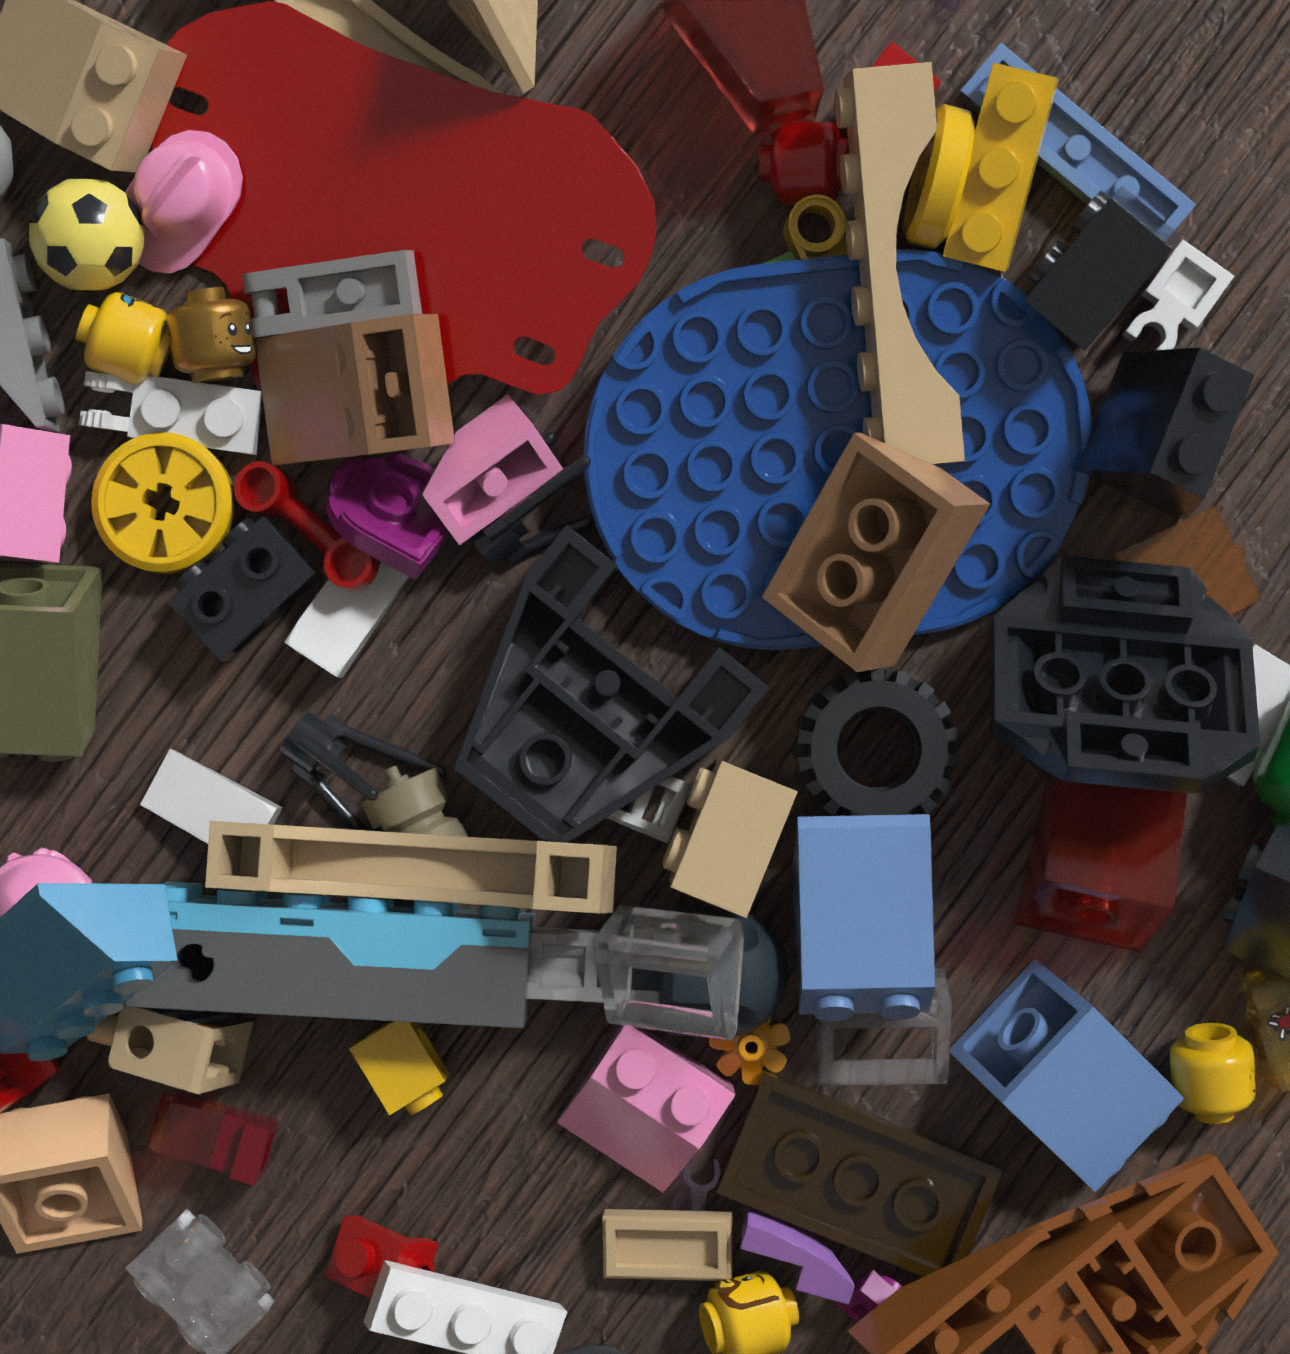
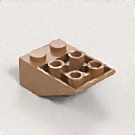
[254,314,455,466]

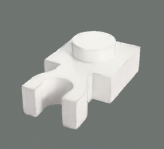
[1122,239,1234,350]

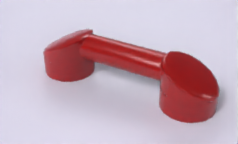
[234,461,380,591]

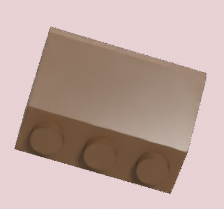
[762,433,990,672]

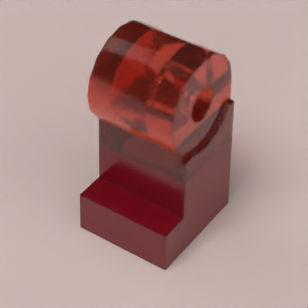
[147,1094,279,1186]

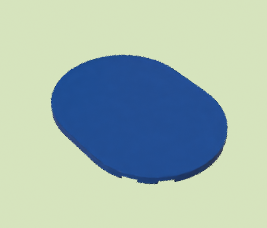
[583,249,1092,650]

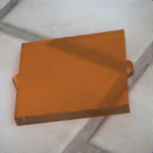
[1115,506,1262,614]

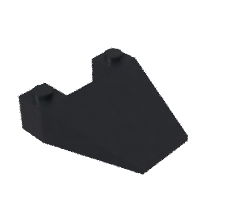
[454,525,770,843]

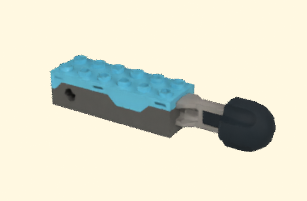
[125,882,789,1038]

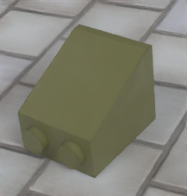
[0,563,102,762]

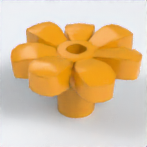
[709,1017,790,1085]

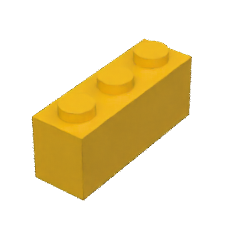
[943,62,1059,272]

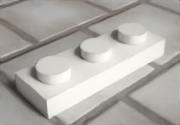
[363,1260,567,1354]

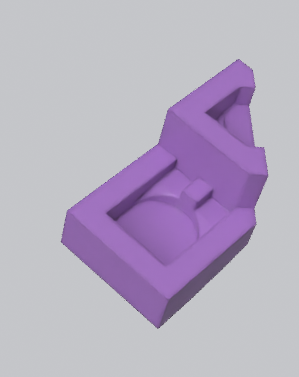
[740,1206,854,1305]

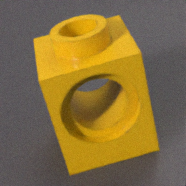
[349,1021,450,1116]

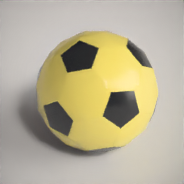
[29,176,145,293]

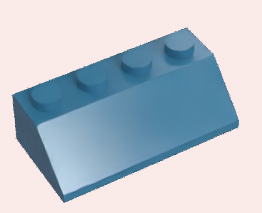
[0,883,177,1061]

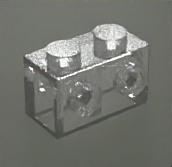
[125,1209,275,1354]

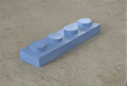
[957,43,1197,230]

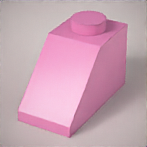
[422,394,563,545]

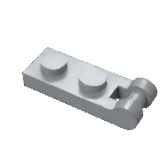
[242,250,422,339]

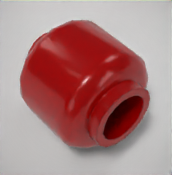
[759,122,849,205]

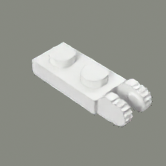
[79,371,263,455]

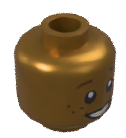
[167,287,256,383]

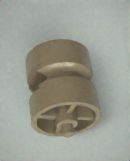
[361,765,469,837]

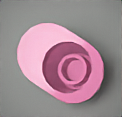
[125,130,243,273]

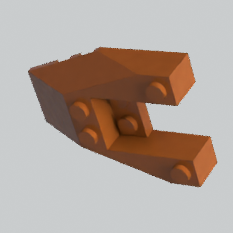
[848,1153,1279,1354]

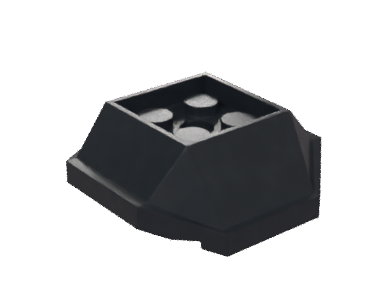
[990,555,1261,794]

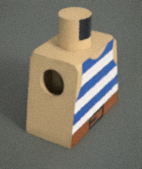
[87,1003,254,1094]

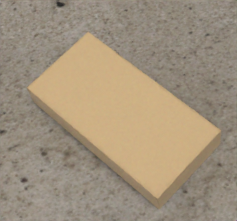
[602,1209,733,1281]

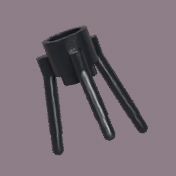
[470,432,595,566]
[280,712,446,831]

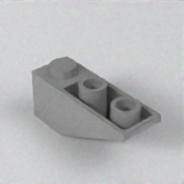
[0,238,65,434]

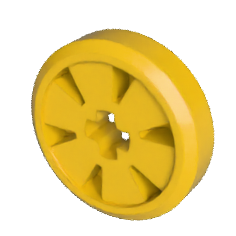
[903,104,975,250]
[91,432,235,574]

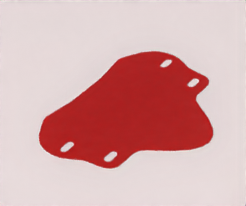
[152,1,657,395]

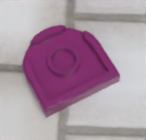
[326,453,451,580]

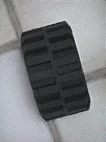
[793,668,960,816]

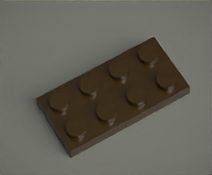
[715,1070,1003,1277]

